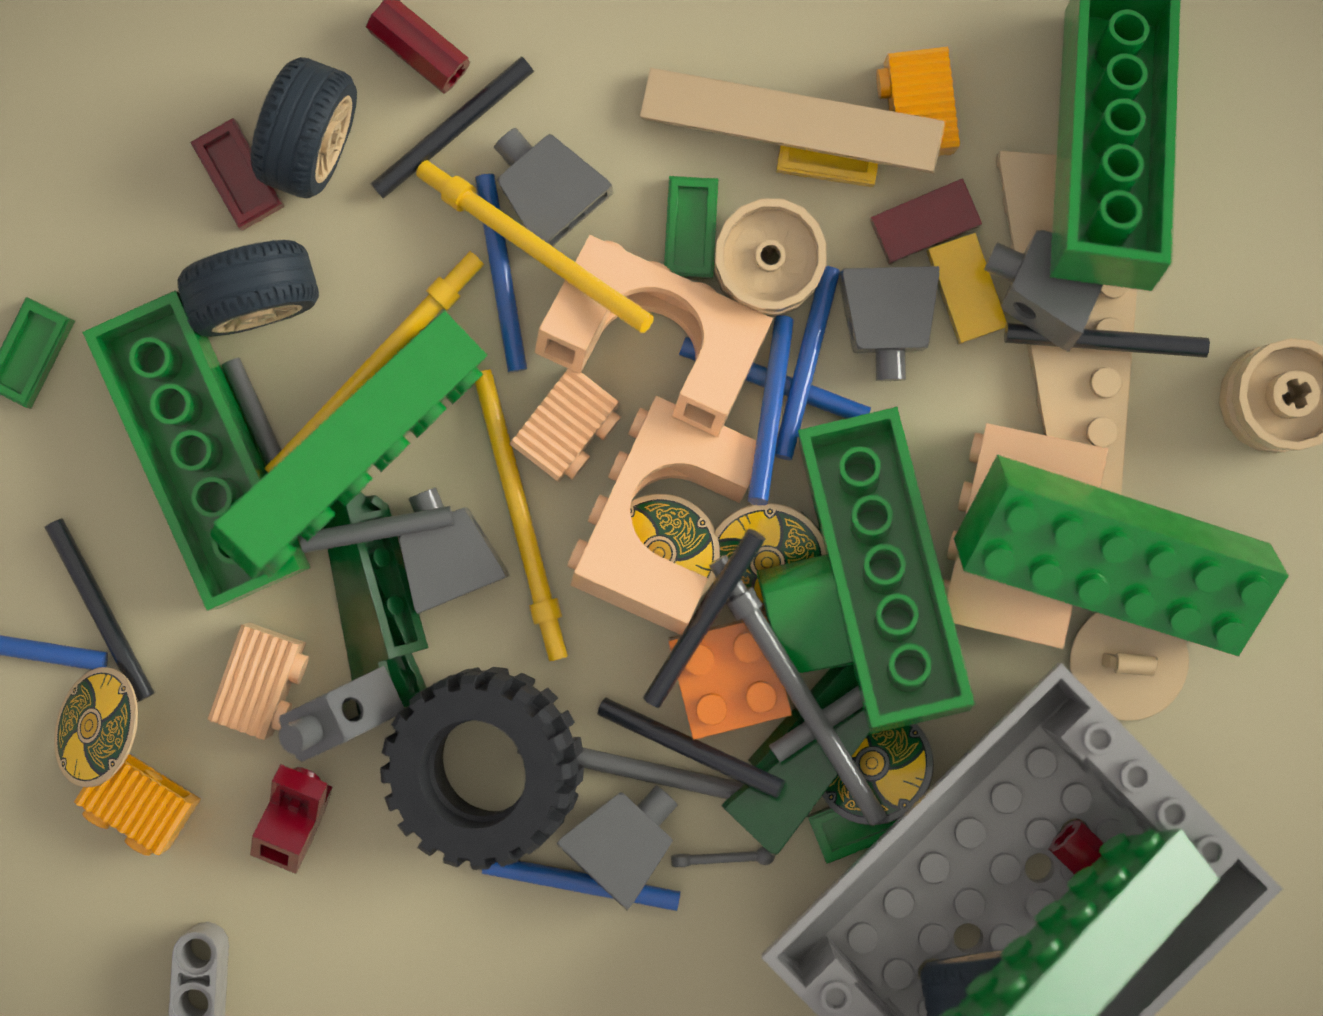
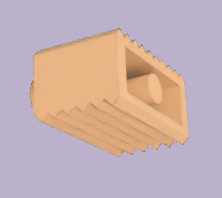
[510,369,621,482]
[208,623,309,740]

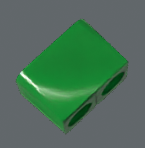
[756,554,853,673]

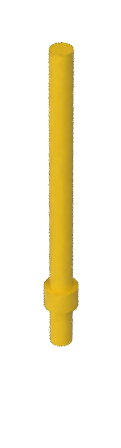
[416,160,654,333]
[264,251,484,473]
[475,369,568,662]

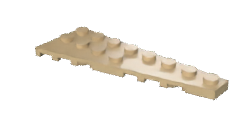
[996,151,1137,495]

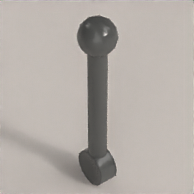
[671,846,775,867]

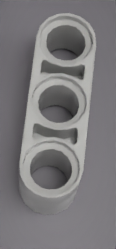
[169,922,229,1016]

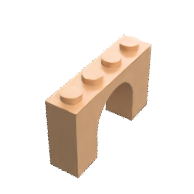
[535,235,773,437]
[567,396,756,635]
[943,423,1109,649]

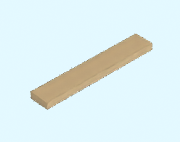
[640,68,945,174]

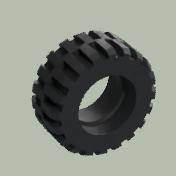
[380,667,584,870]

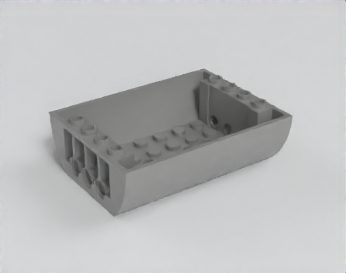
[761,663,1283,1016]

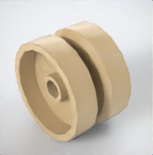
[714,198,827,317]
[1219,338,1323,453]

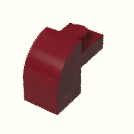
[250,764,333,874]

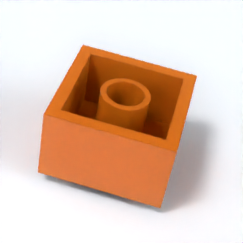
[668,614,792,740]

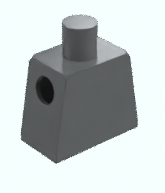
[494,128,614,246]
[984,230,1103,352]
[839,266,939,381]
[399,488,510,614]
[279,666,405,762]
[557,785,678,911]

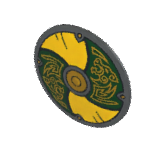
[822,724,934,825]

